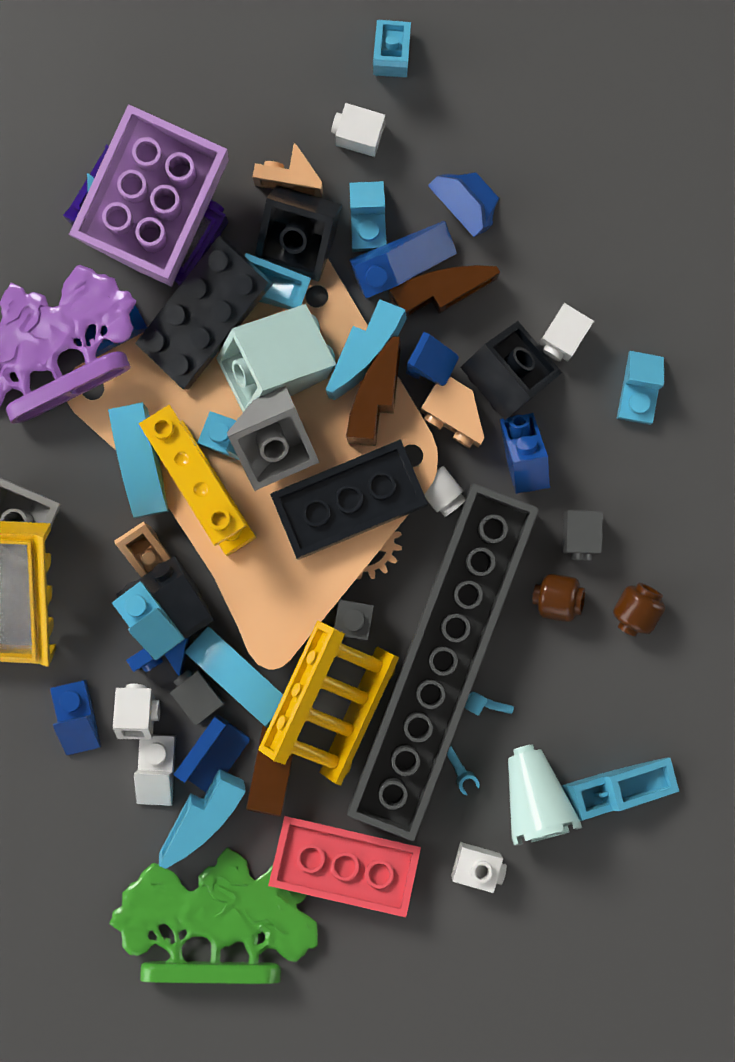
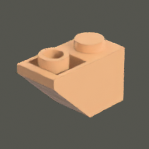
[420,377,484,448]

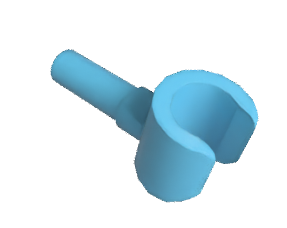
[464,692,514,716]
[447,746,480,795]

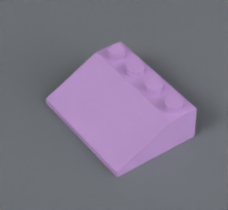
[69,104,229,287]

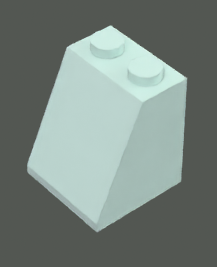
[216,304,336,412]

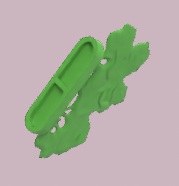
[109,847,318,984]

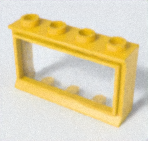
[0,521,56,667]

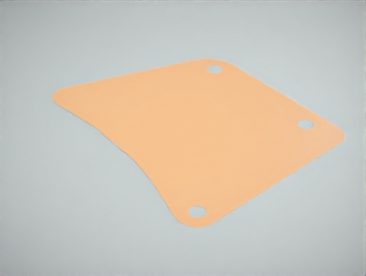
[67,259,438,670]

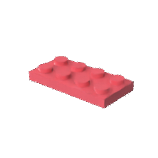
[268,816,421,917]

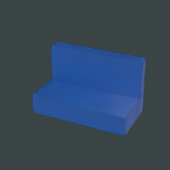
[173,715,250,792]

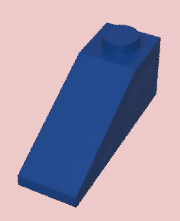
[349,221,457,298]

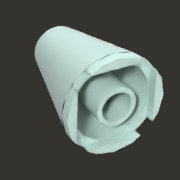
[508,744,582,846]

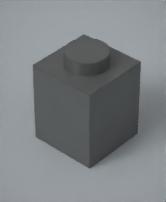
[562,510,603,560]
[334,599,374,640]
[170,669,226,726]

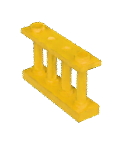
[138,404,257,556]
[258,620,399,786]

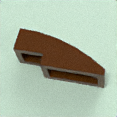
[389,265,500,317]
[346,336,401,446]
[246,725,294,817]

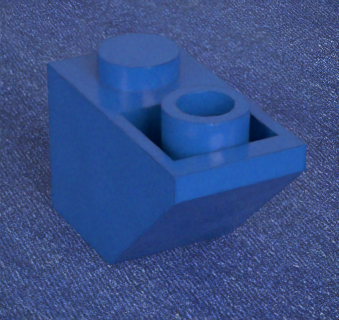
[500,413,550,494]

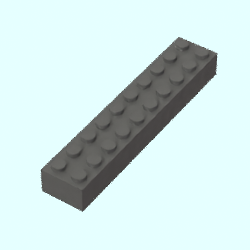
[347,483,539,841]

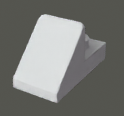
[134,734,176,806]

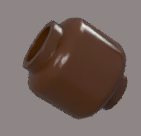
[532,574,585,622]
[613,582,665,637]

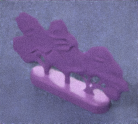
[0,265,136,424]

